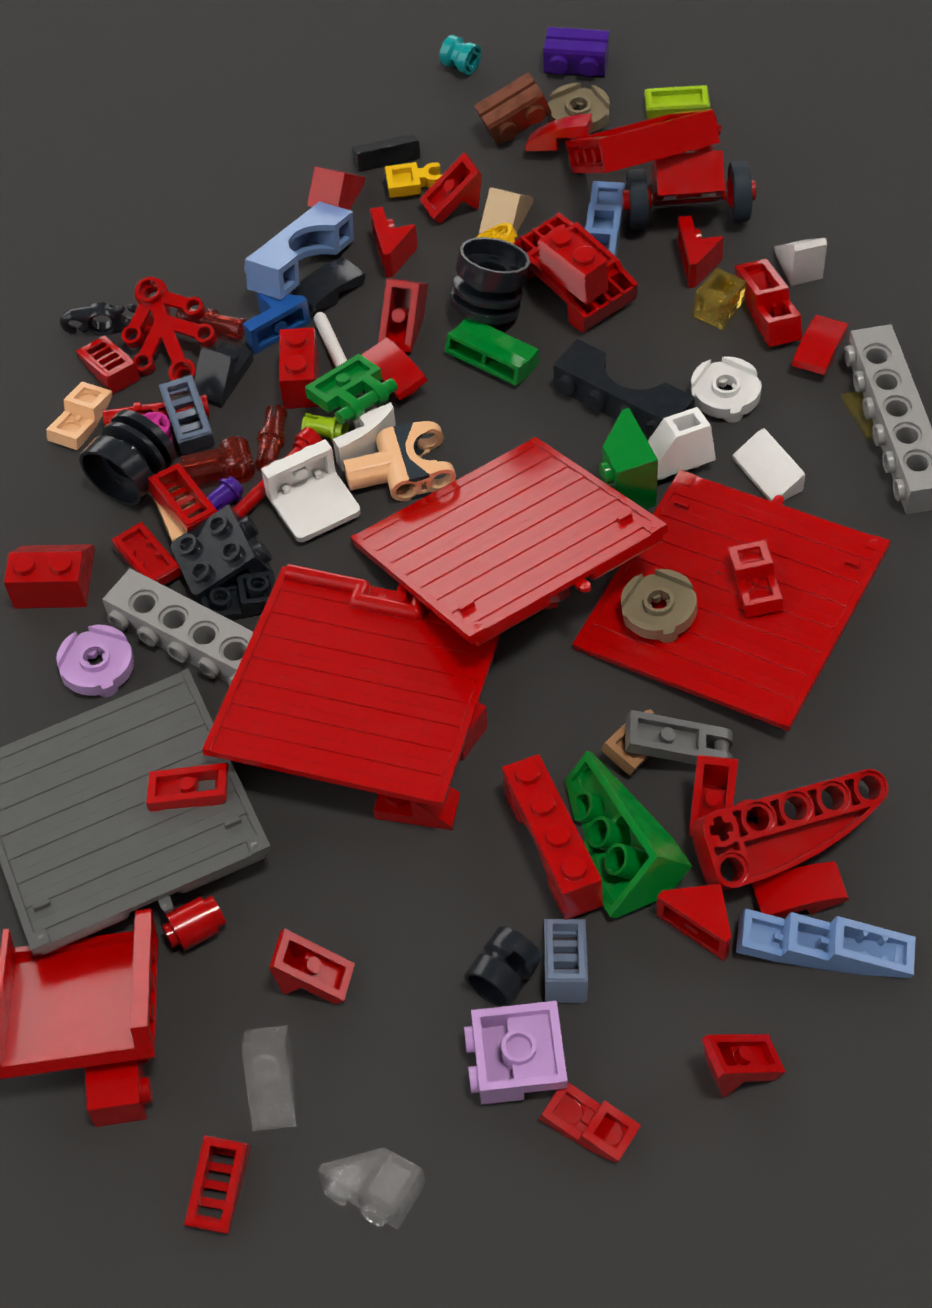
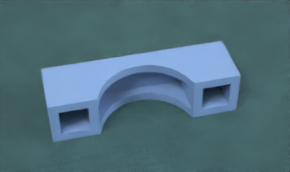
[244,202,354,300]

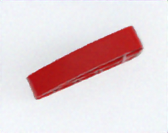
[691,769,889,891]

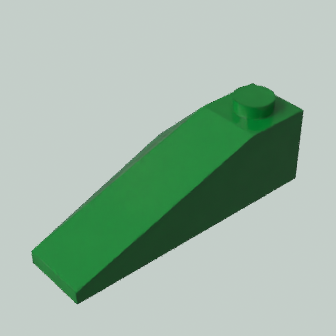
[564,751,692,918]

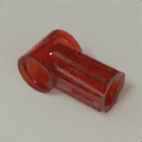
[181,436,255,484]

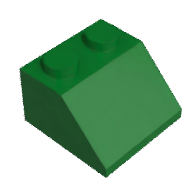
[598,408,658,510]

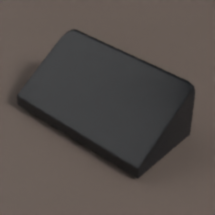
[352,134,421,171]

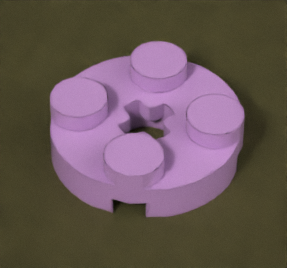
[56,625,134,697]

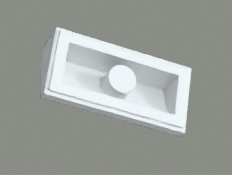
[732,428,805,501]

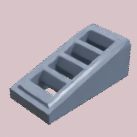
[159,375,215,455]
[544,919,588,1003]

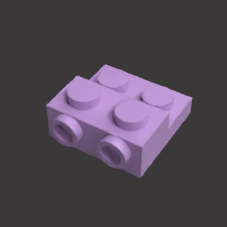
[464,1001,568,1105]

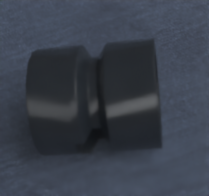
[464,927,542,1007]

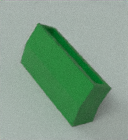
[445,318,539,386]

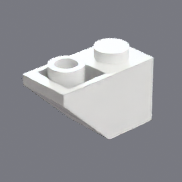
[648,407,716,480]

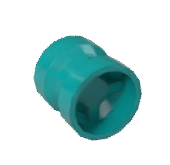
[439,34,482,75]

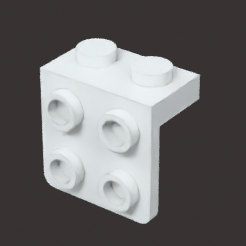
[261,439,360,542]

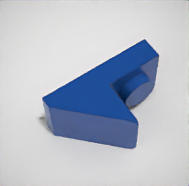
[243,293,311,354]

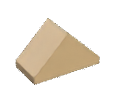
[479,187,533,235]

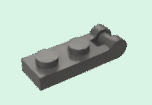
[625,710,733,765]

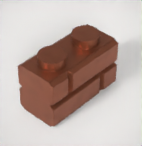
[474,72,552,146]

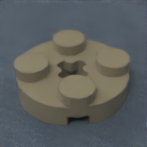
[547,83,610,139]
[621,569,698,643]

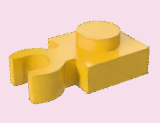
[385,162,442,198]

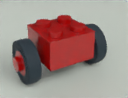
[622,146,756,230]

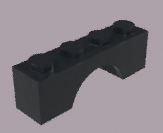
[553,339,695,438]

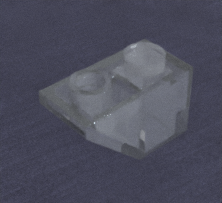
[241,1025,296,1131]
[318,1147,425,1230]

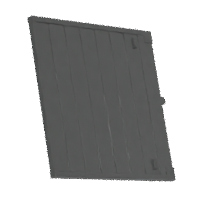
[0,668,273,955]

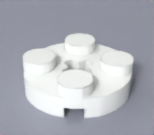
[691,357,762,423]

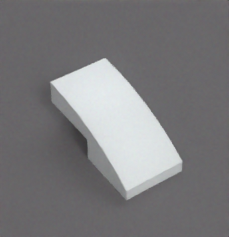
[333,403,396,471]

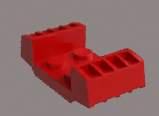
[513,213,639,333]

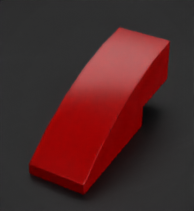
[735,259,802,347]

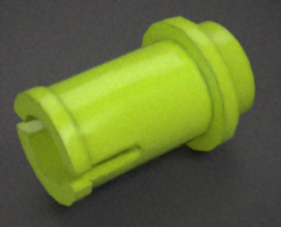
[301,413,349,442]

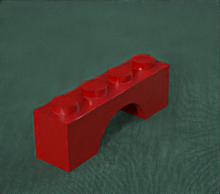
[502,754,603,920]

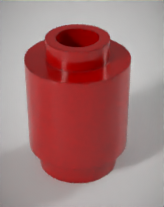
[161,895,226,951]

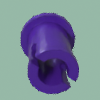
[200,476,244,512]

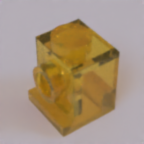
[694,268,746,330]

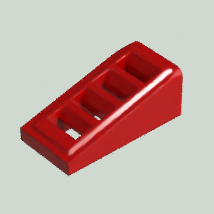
[76,335,140,395]
[148,462,217,532]
[184,1135,251,1234]

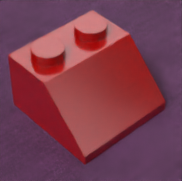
[4,544,95,609]

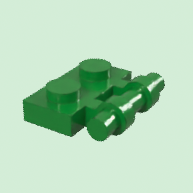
[305,354,398,425]

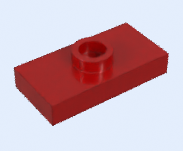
[111,521,182,585]

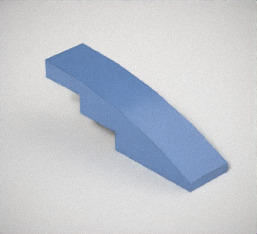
[584,181,626,257]
[736,908,916,978]

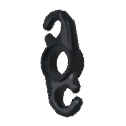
[59,302,138,335]

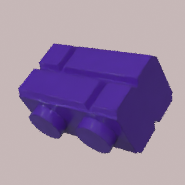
[543,27,609,77]

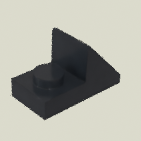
[194,342,254,408]

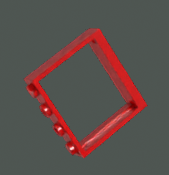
[565,109,722,173]

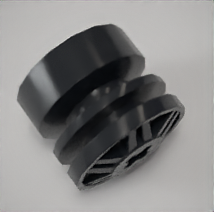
[449,237,530,324]
[79,410,177,507]

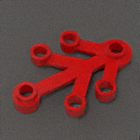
[121,277,217,381]

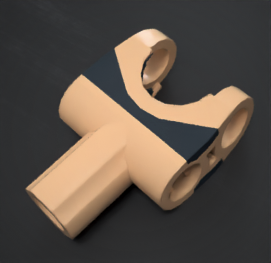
[343,421,456,501]

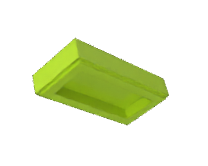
[644,85,710,119]

